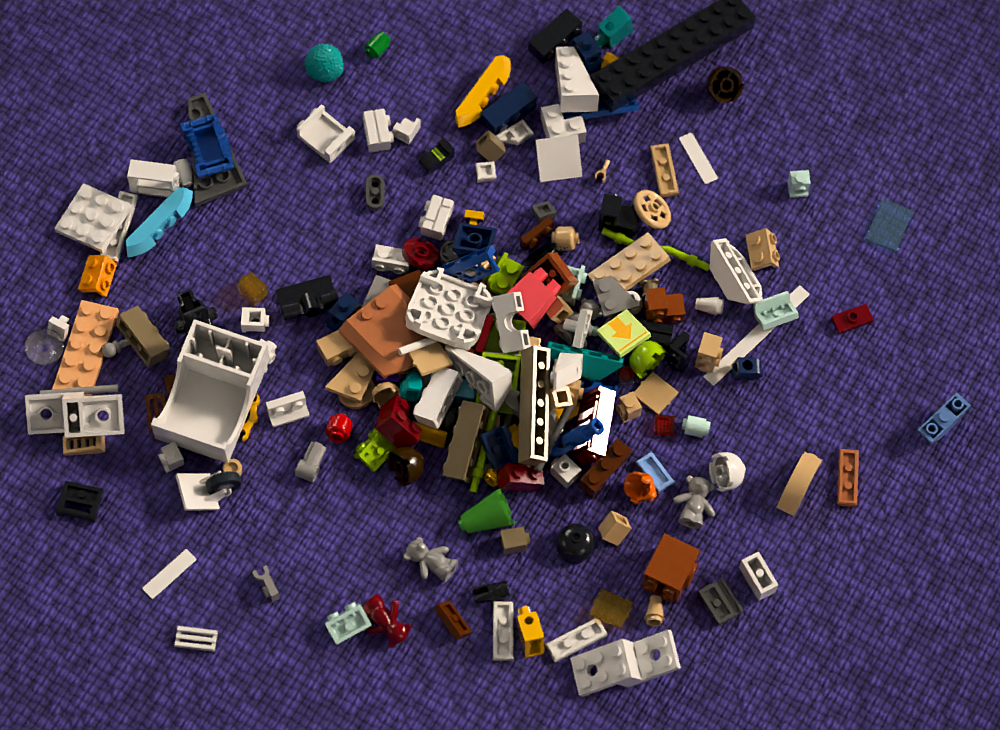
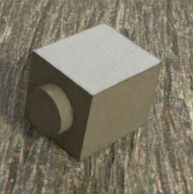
[500,526,530,555]

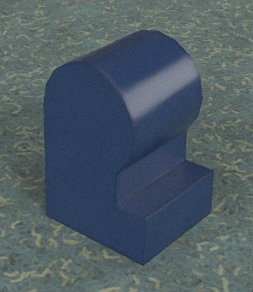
[731,357,763,380]

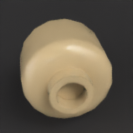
[551,226,580,251]

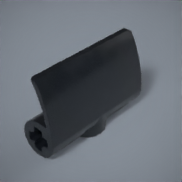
[276,275,339,321]

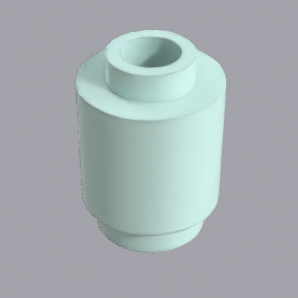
[681,415,711,438]

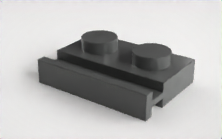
[698,578,744,626]

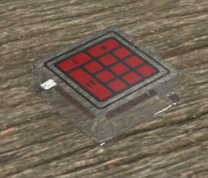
[614,363,639,387]

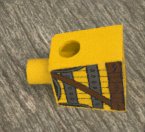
[517,606,544,658]

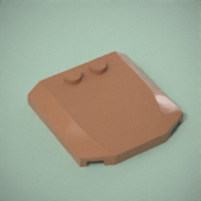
[339,284,427,379]

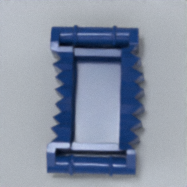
[180,113,235,179]

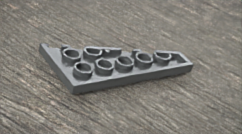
[188,92,248,207]

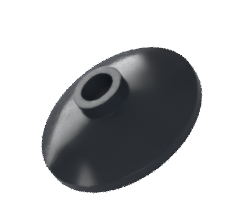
[524,243,558,266]

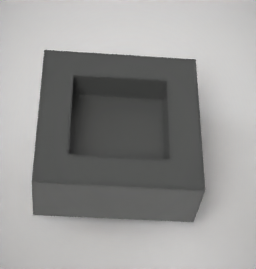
[531,201,556,223]

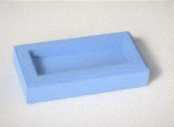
[636,452,674,494]

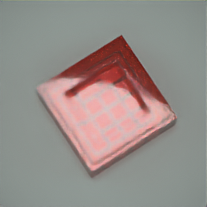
[654,415,675,436]

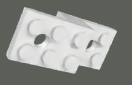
[25,392,125,438]
[570,630,681,697]

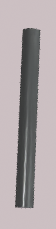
[534,405,574,472]

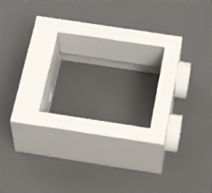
[127,159,181,198]

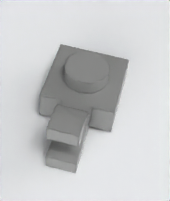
[252,565,279,602]

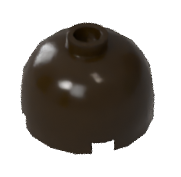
[706,66,744,103]
[387,446,424,486]

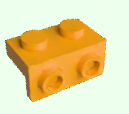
[78,255,117,297]

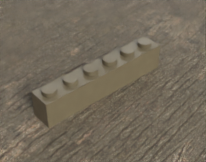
[518,345,550,466]

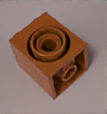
[641,533,700,603]

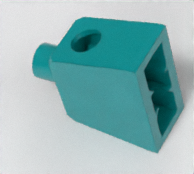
[594,6,633,48]

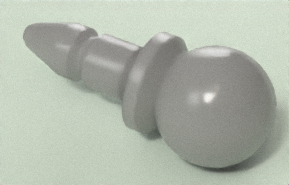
[101,338,131,358]

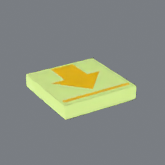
[597,309,651,358]

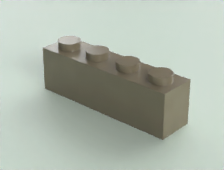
[443,400,491,483]

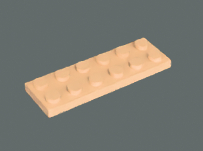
[52,300,119,396]

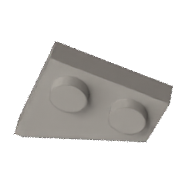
[593,276,639,318]

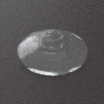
[25,329,64,365]

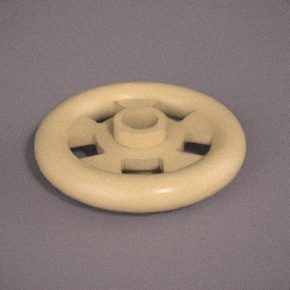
[634,190,671,229]

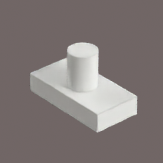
[563,309,593,348]

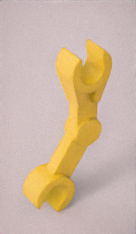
[241,394,260,441]

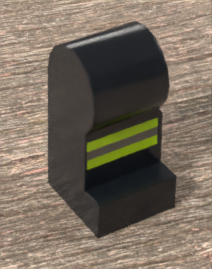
[418,138,455,174]

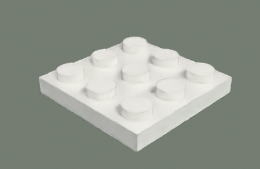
[54,183,132,253]

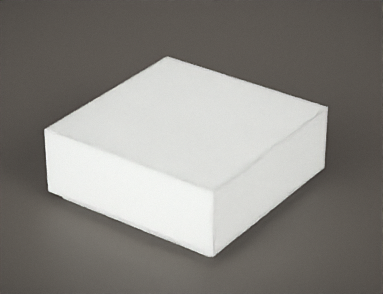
[476,161,496,183]

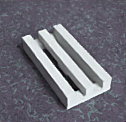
[175,626,218,652]

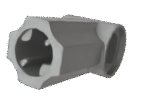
[295,442,326,483]

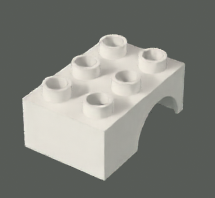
[151,319,270,463]

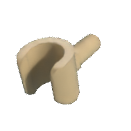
[595,160,610,183]

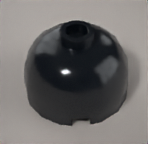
[556,523,595,564]

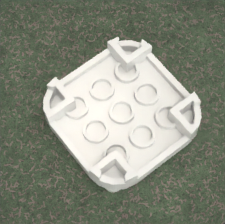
[405,267,493,351]

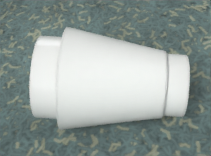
[173,159,193,188]
[695,297,724,316]

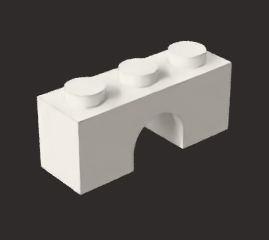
[492,292,531,353]

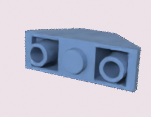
[917,393,971,444]

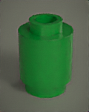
[364,31,391,59]

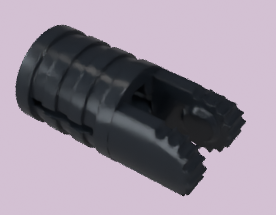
[472,581,510,604]

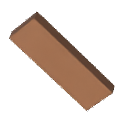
[837,449,859,507]

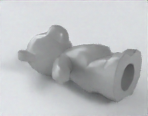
[554,298,603,345]
[673,476,715,529]
[403,537,458,582]

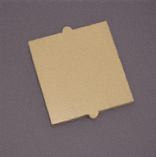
[408,342,453,376]
[634,372,679,415]

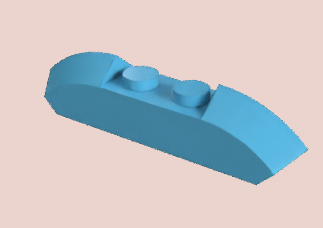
[126,187,193,257]

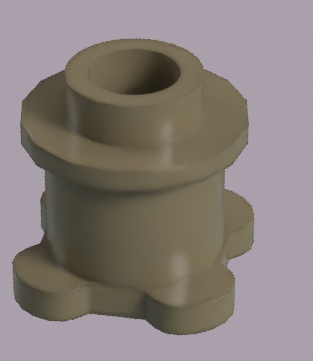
[640,278,659,300]

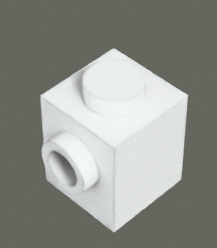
[550,454,581,489]

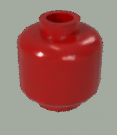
[325,413,353,443]

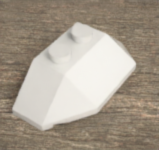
[709,238,763,304]

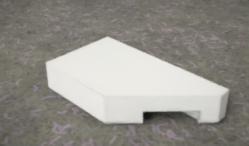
[496,120,533,145]

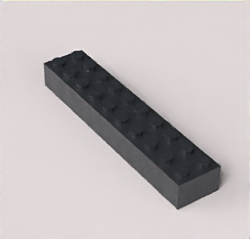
[591,0,756,113]

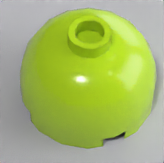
[629,341,667,378]

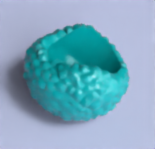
[304,44,344,83]

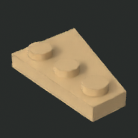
[325,353,376,403]

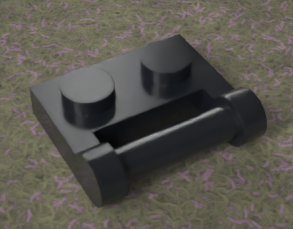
[56,481,104,523]

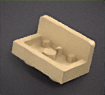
[746,228,780,271]

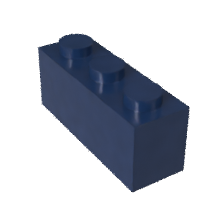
[480,82,537,136]

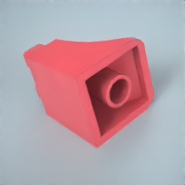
[506,267,561,330]

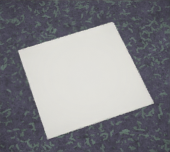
[536,135,582,182]

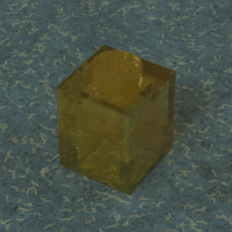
[238,272,268,306]

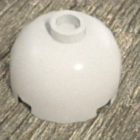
[709,452,746,492]

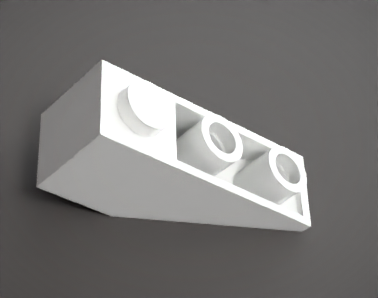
[550,353,583,390]

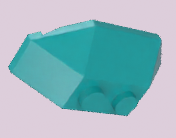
[547,341,624,381]

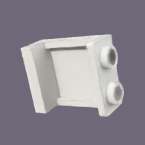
[297,105,355,163]

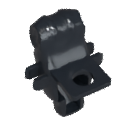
[174,290,218,335]

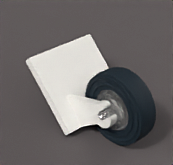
[175,471,241,510]

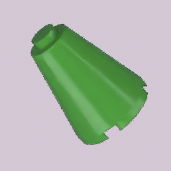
[458,488,515,533]

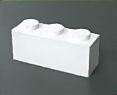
[413,368,463,429]

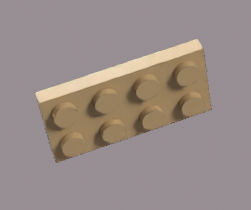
[587,232,671,291]

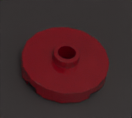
[402,238,439,269]

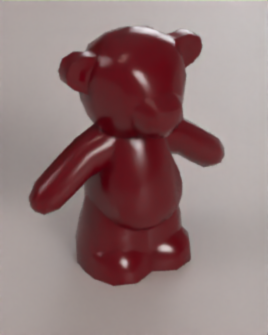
[362,594,412,648]

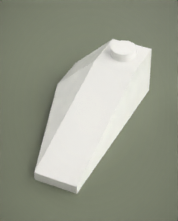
[445,345,512,412]

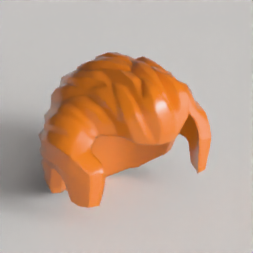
[623,472,657,504]

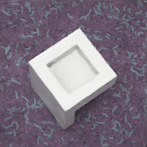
[393,118,420,144]

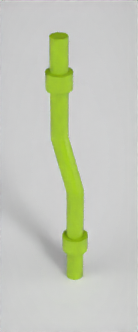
[601,227,710,271]

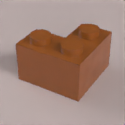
[521,252,578,294]
[643,287,685,325]

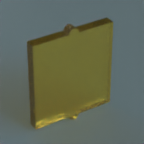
[589,589,633,629]

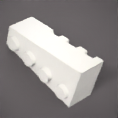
[555,47,599,112]

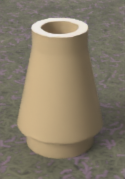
[645,595,664,627]

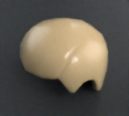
[372,382,400,409]

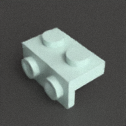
[753,291,799,330]

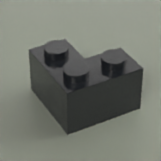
[598,193,639,237]

